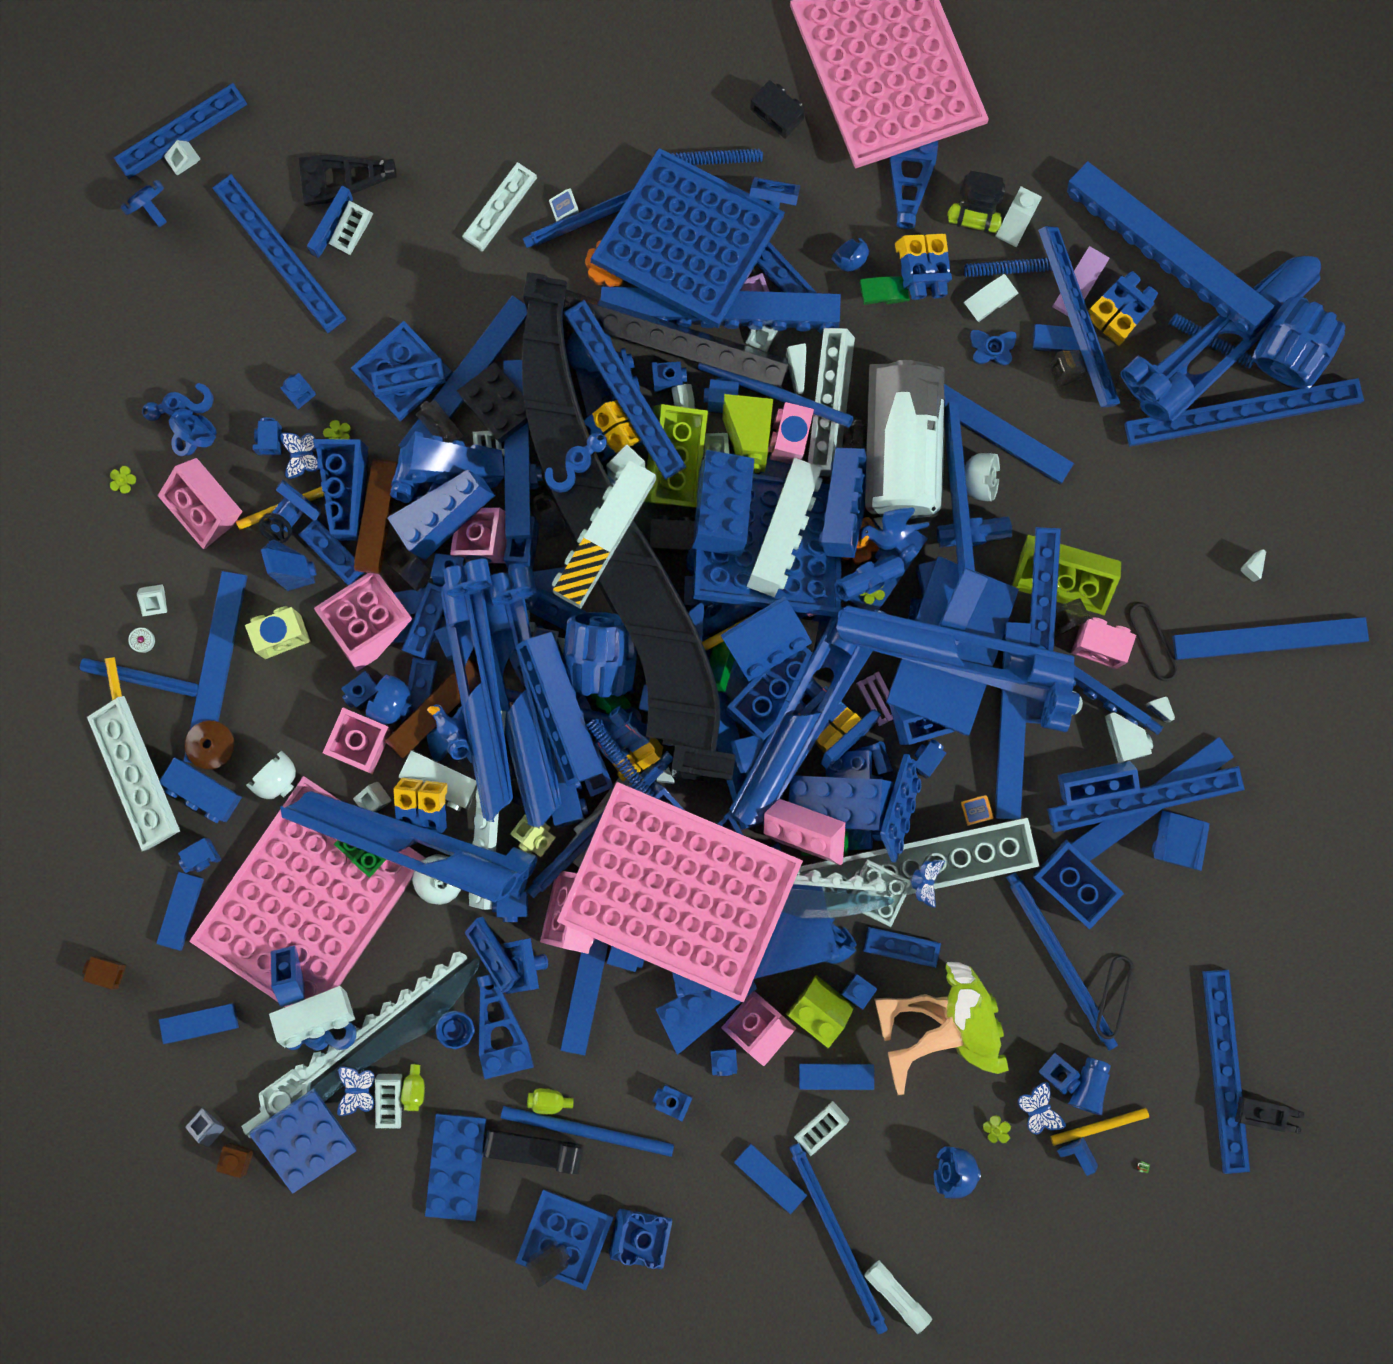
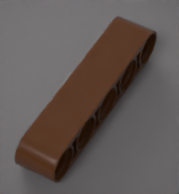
[354,458,398,574]
[385,657,481,758]

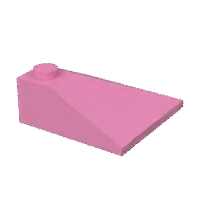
[314,573,412,671]

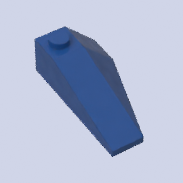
[726,647,812,741]

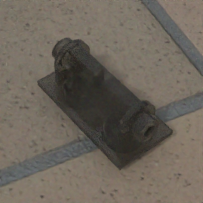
[416,399,464,443]
[842,420,868,453]

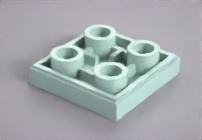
[845,860,912,927]

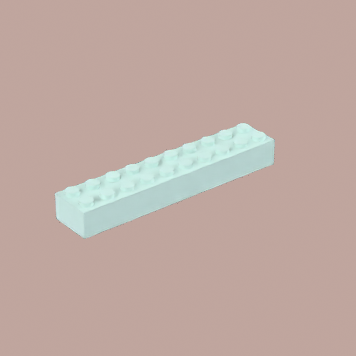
[799,818,1039,912]

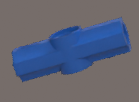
[937,517,1012,548]
[834,555,905,602]
[702,602,758,637]

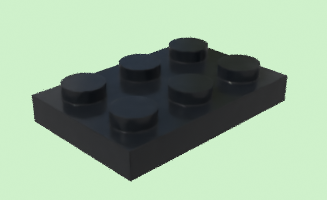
[456,362,528,443]

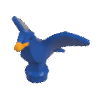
[859,507,929,564]
[427,704,472,763]

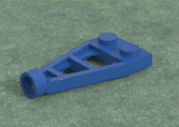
[889,141,938,229]
[477,974,534,1079]

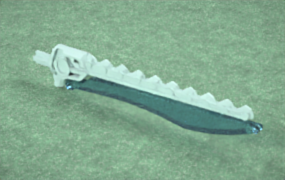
[782,869,894,918]
[241,951,481,1138]

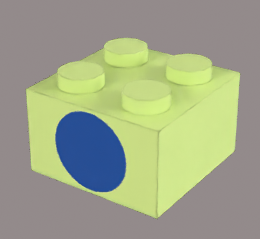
[245,606,311,659]

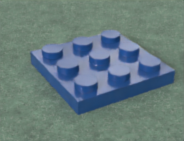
[351,321,453,421]
[249,1089,356,1194]
[515,1189,614,1290]

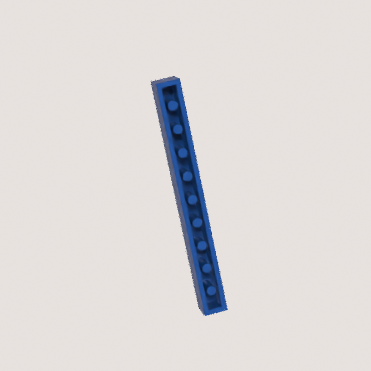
[1067,161,1274,335]
[601,287,841,332]

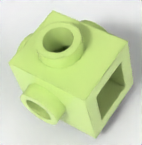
[510,815,556,857]

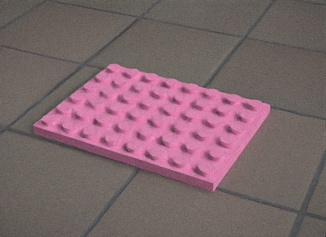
[790,0,989,169]
[189,776,426,1007]
[557,782,803,1003]

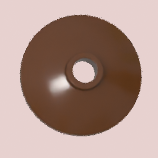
[185,720,234,770]

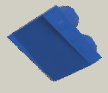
[1152,811,1210,871]
[608,1209,672,1269]

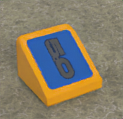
[961,795,993,826]

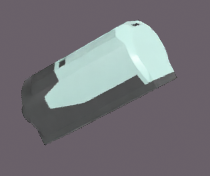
[865,360,945,518]

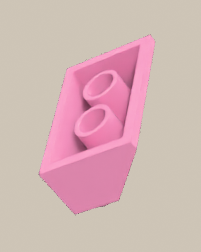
[158,458,242,549]
[764,799,846,865]
[540,871,593,953]

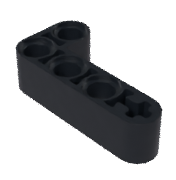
[483,1130,584,1174]

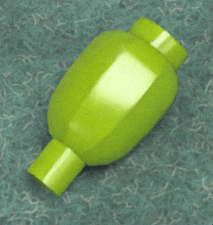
[401,1064,425,1111]
[527,1088,573,1114]

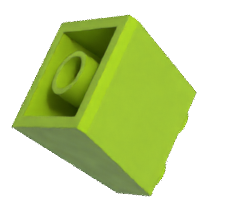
[722,394,773,473]
[785,975,855,1048]

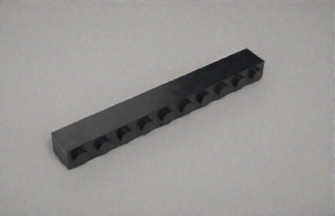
[562,290,788,388]

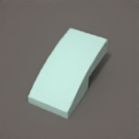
[964,274,1019,322]

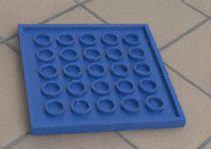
[590,148,785,328]
[693,467,841,617]

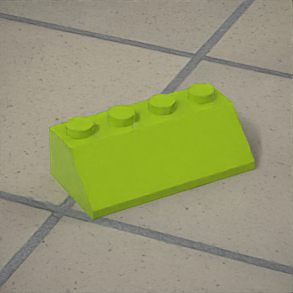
[644,404,708,507]
[1012,535,1121,615]

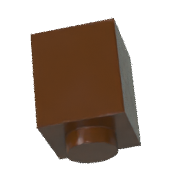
[83,956,126,989]
[216,1143,254,1178]

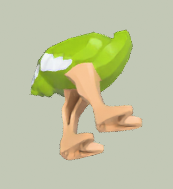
[874,962,1009,1095]

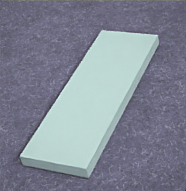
[87,696,180,851]

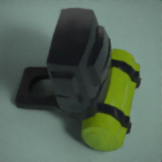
[947,171,1005,233]

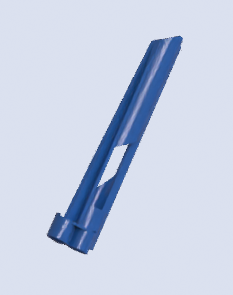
[1121,256,1321,422]
[441,559,513,822]
[484,566,562,829]
[836,606,1080,732]
[730,607,888,825]
[280,791,537,903]

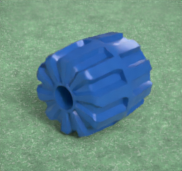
[1253,297,1346,389]
[563,612,637,697]

